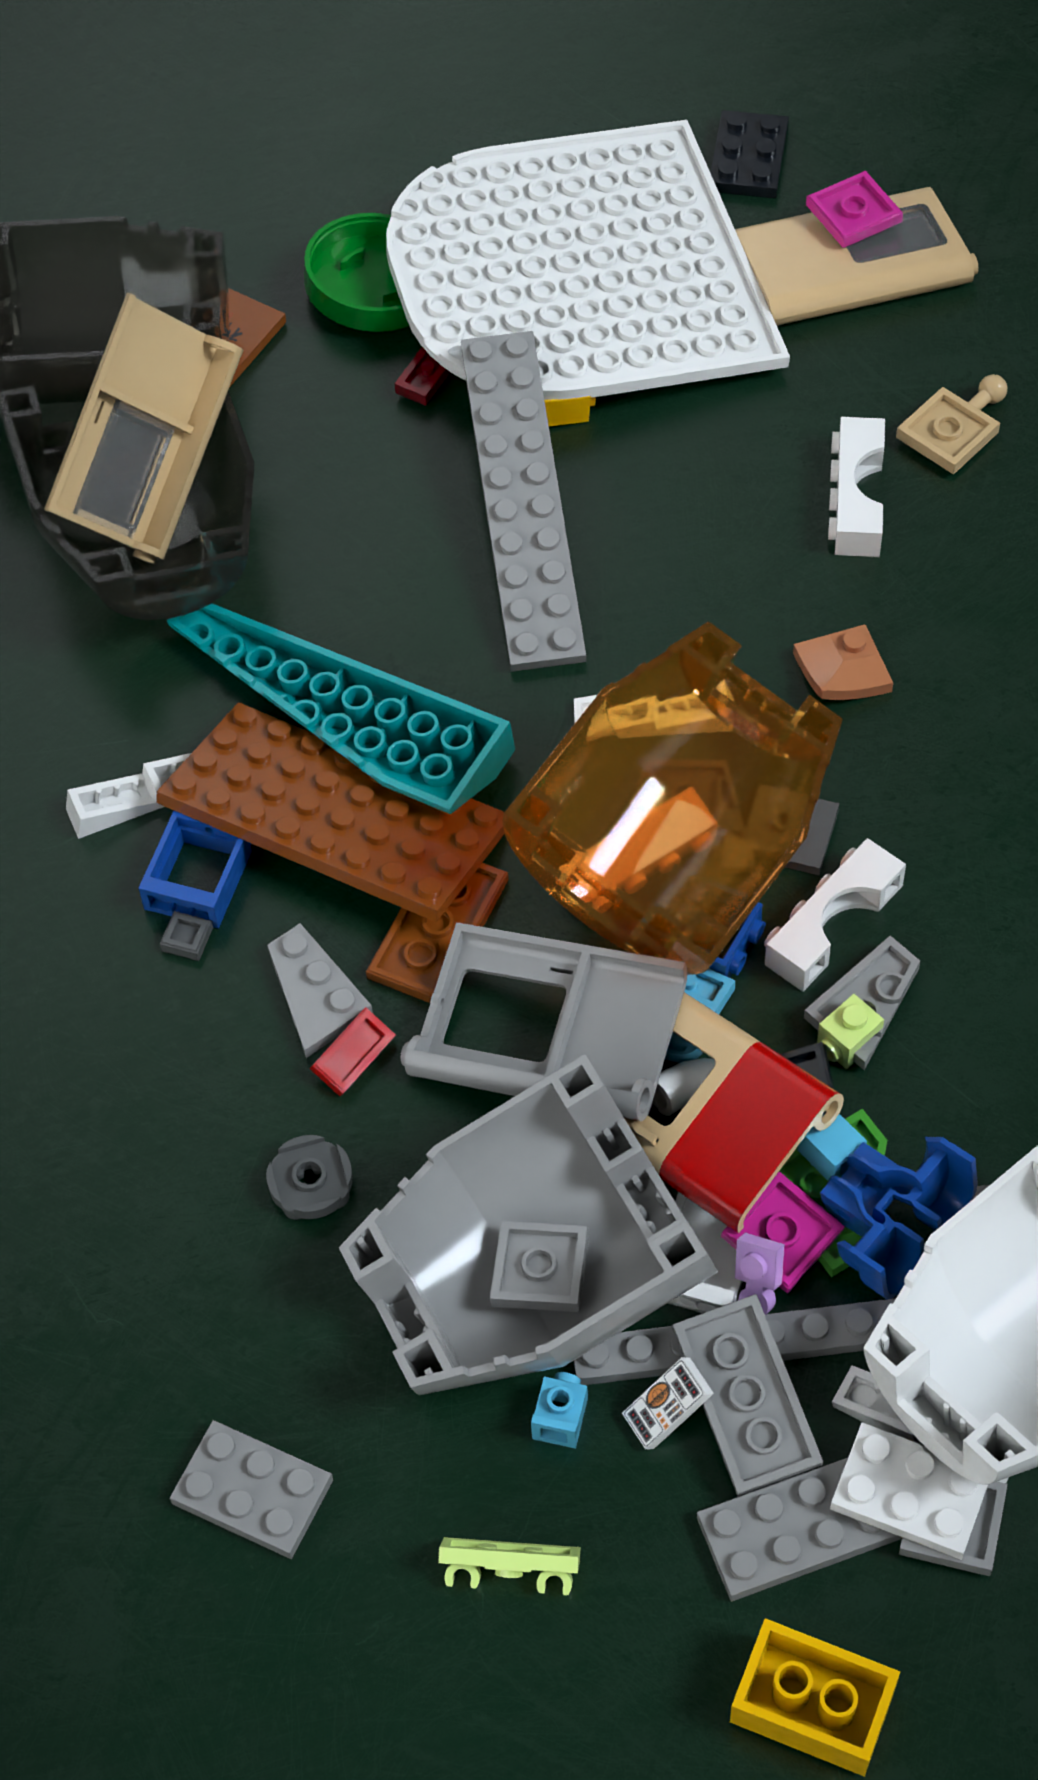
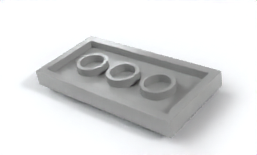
[673,1294,823,1497]
[697,1458,901,1602]

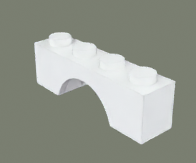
[828,417,885,557]
[764,838,906,992]

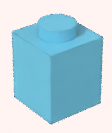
[798,1113,867,1181]

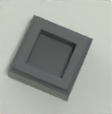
[160,911,213,961]

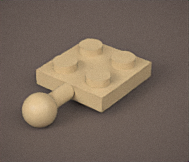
[896,374,1008,475]

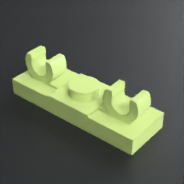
[439,1537,581,1595]

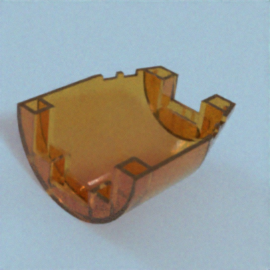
[502,621,843,975]

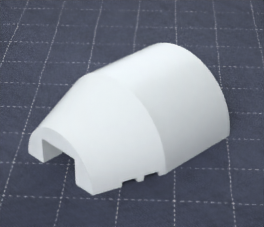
[864,1145,1038,1485]

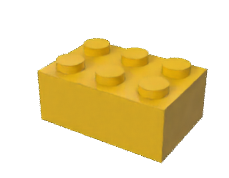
[730,1618,900,1777]

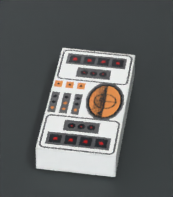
[622,1357,714,1450]

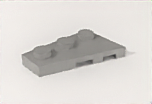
[267,923,373,1058]
[804,936,920,1070]

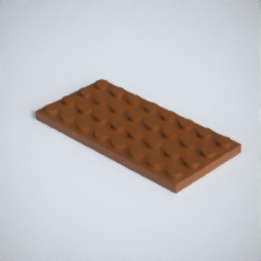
[157,702,512,922]

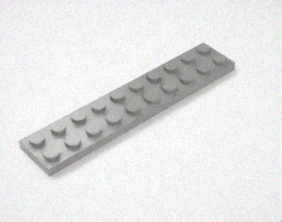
[461,331,586,672]

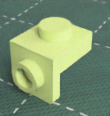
[817,994,884,1069]

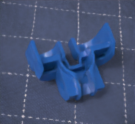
[820,1137,978,1300]

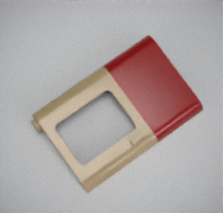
[624,992,844,1234]

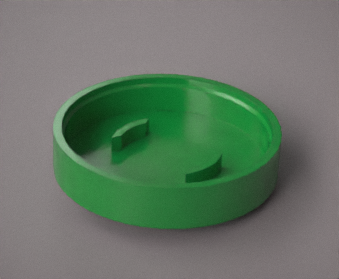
[304,213,409,332]

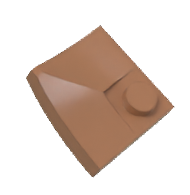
[793,624,893,700]

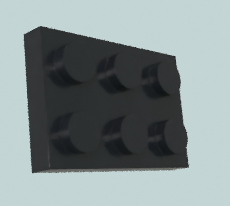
[711,110,789,199]

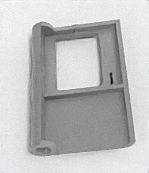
[401,922,687,1122]

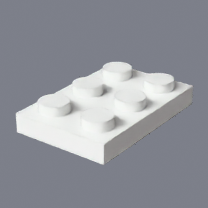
[830,1422,988,1560]

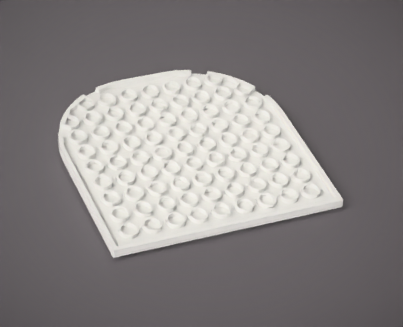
[386,120,790,400]

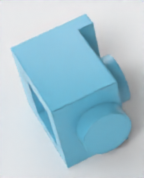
[531,1372,588,1449]

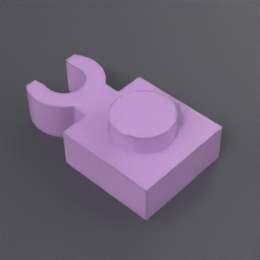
[735,1233,785,1315]

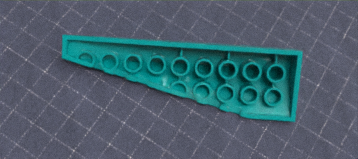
[167,594,516,814]

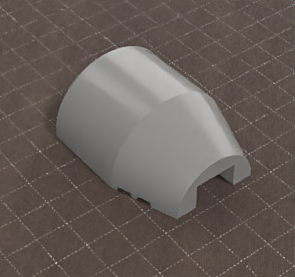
[339,1054,718,1395]

